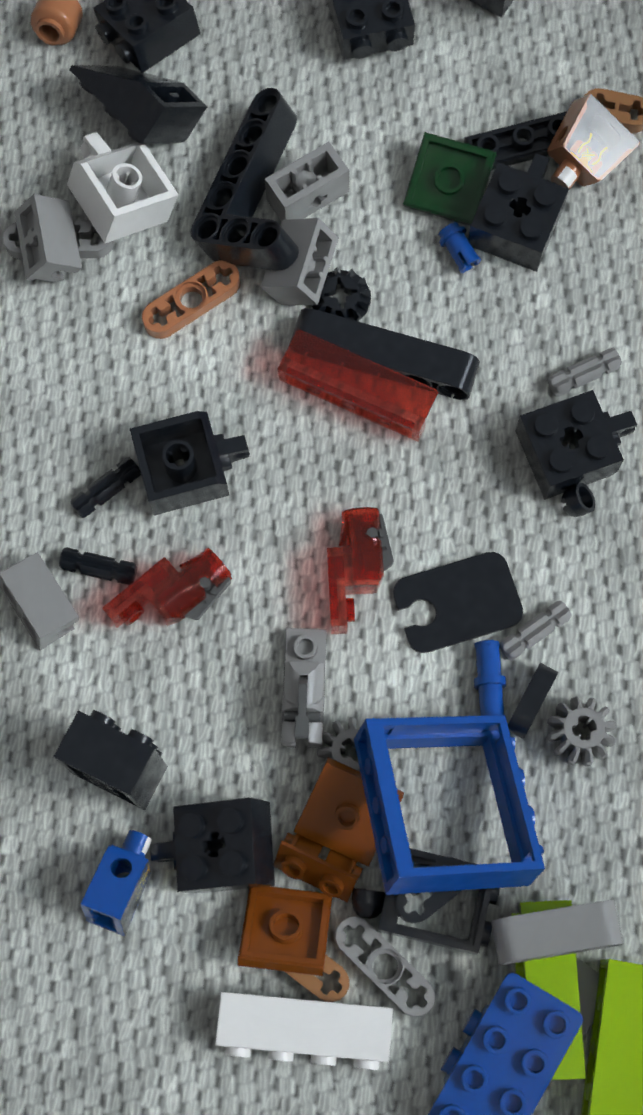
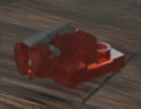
[327,507,394,634]
[102,547,232,628]

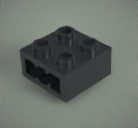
[93,0,201,73]
[327,0,415,60]

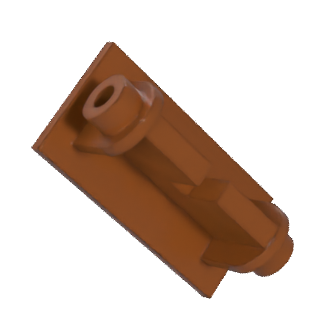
[274,832,363,903]

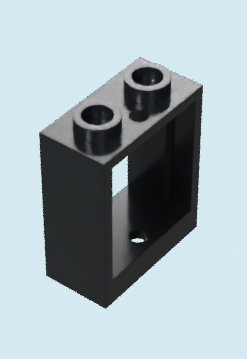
[377,848,500,955]

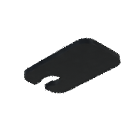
[393,552,523,653]

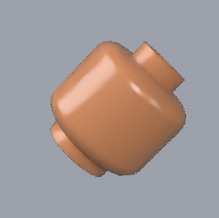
[30,0,83,45]

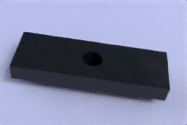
[464,111,567,170]

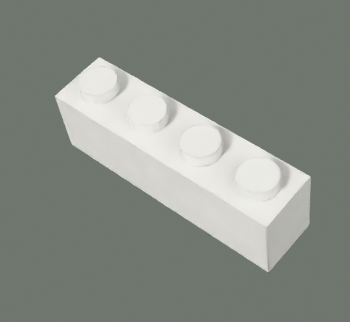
[216,992,393,1070]

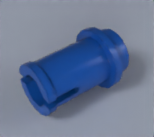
[438,222,481,273]

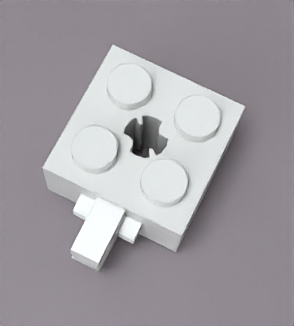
[67,132,179,243]

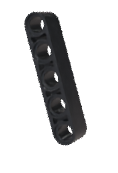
[289,308,480,400]

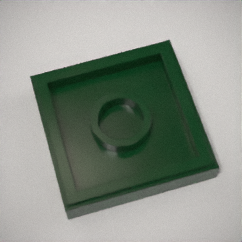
[403,132,497,226]

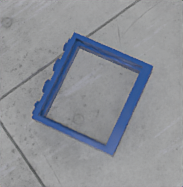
[354,715,545,895]

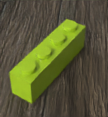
[511,900,586,1080]
[580,959,643,1115]

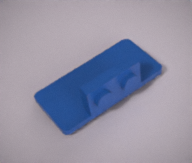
[428,973,583,1115]

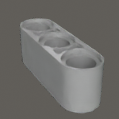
[491,900,624,965]

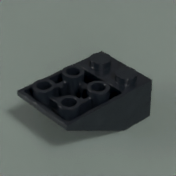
[69,65,207,144]

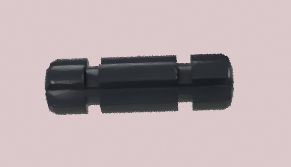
[70,457,141,518]
[59,547,137,585]

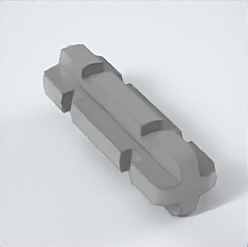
[548,348,622,396]
[500,600,572,660]

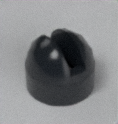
[561,483,595,517]
[352,888,386,919]

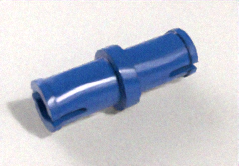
[474,640,506,716]

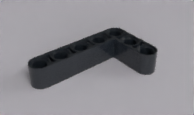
[190,88,299,271]

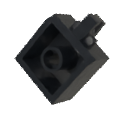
[468,153,569,272]
[515,390,637,500]
[130,411,250,516]
[150,797,275,893]

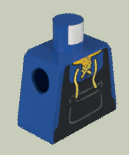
[80,830,152,936]

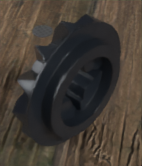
[312,267,371,321]

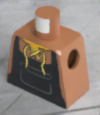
[548,94,640,190]

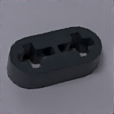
[508,663,558,739]
[395,857,464,924]

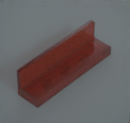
[277,330,438,442]

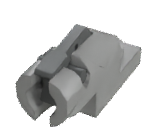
[281,628,326,748]

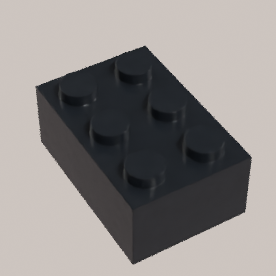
[53,710,168,811]

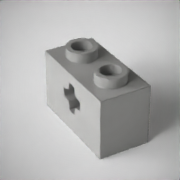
[265,142,349,222]
[261,218,339,305]

